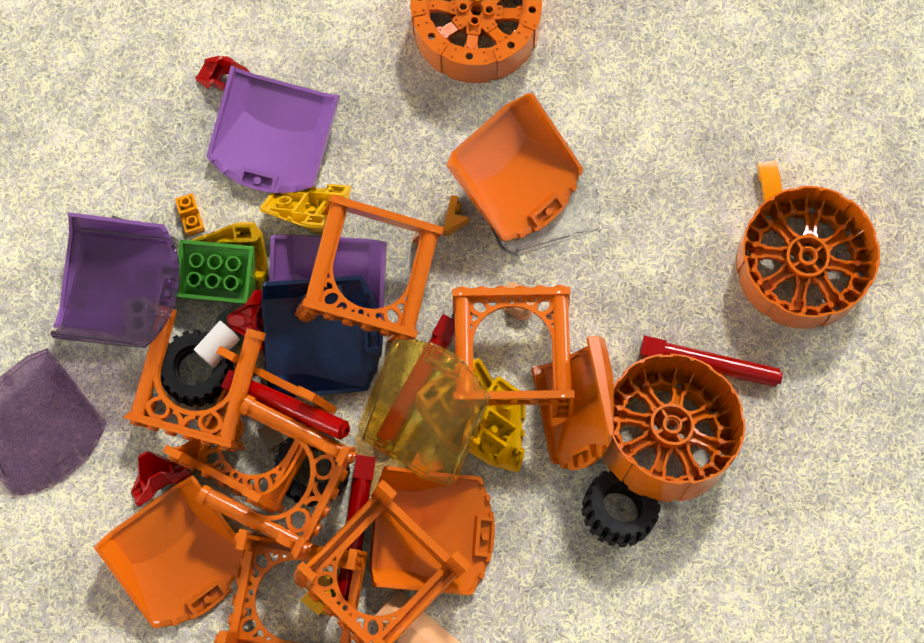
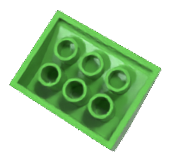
[174,239,256,305]

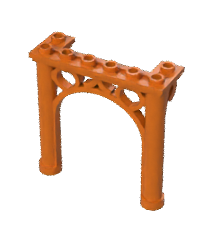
[124,305,266,453]
[196,395,357,559]

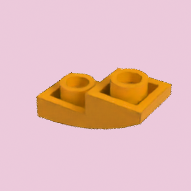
[757,160,782,201]
[175,193,205,237]

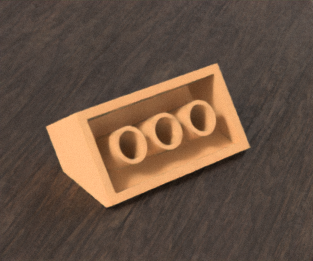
[375,590,459,643]

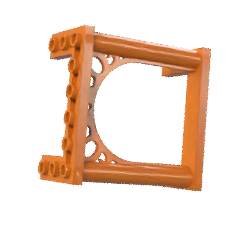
[294,194,444,349]
[452,285,575,419]
[163,346,337,514]
[293,480,471,643]
[214,529,368,643]

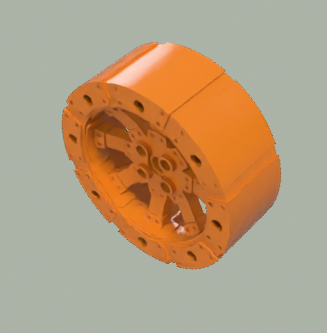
[410,0,542,83]
[736,186,880,329]
[602,354,745,502]

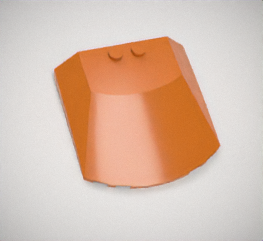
[446,93,583,241]
[531,335,614,470]
[369,466,495,595]
[94,475,245,628]

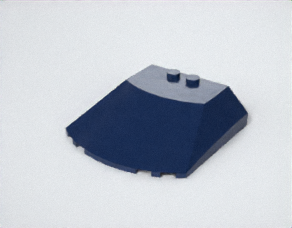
[261,275,383,397]

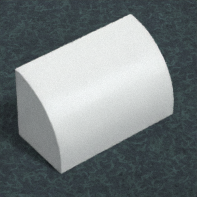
[194,321,240,368]

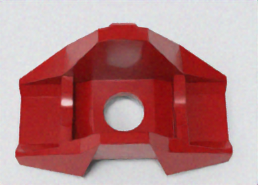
[195,56,250,91]
[227,290,264,351]
[131,451,191,507]

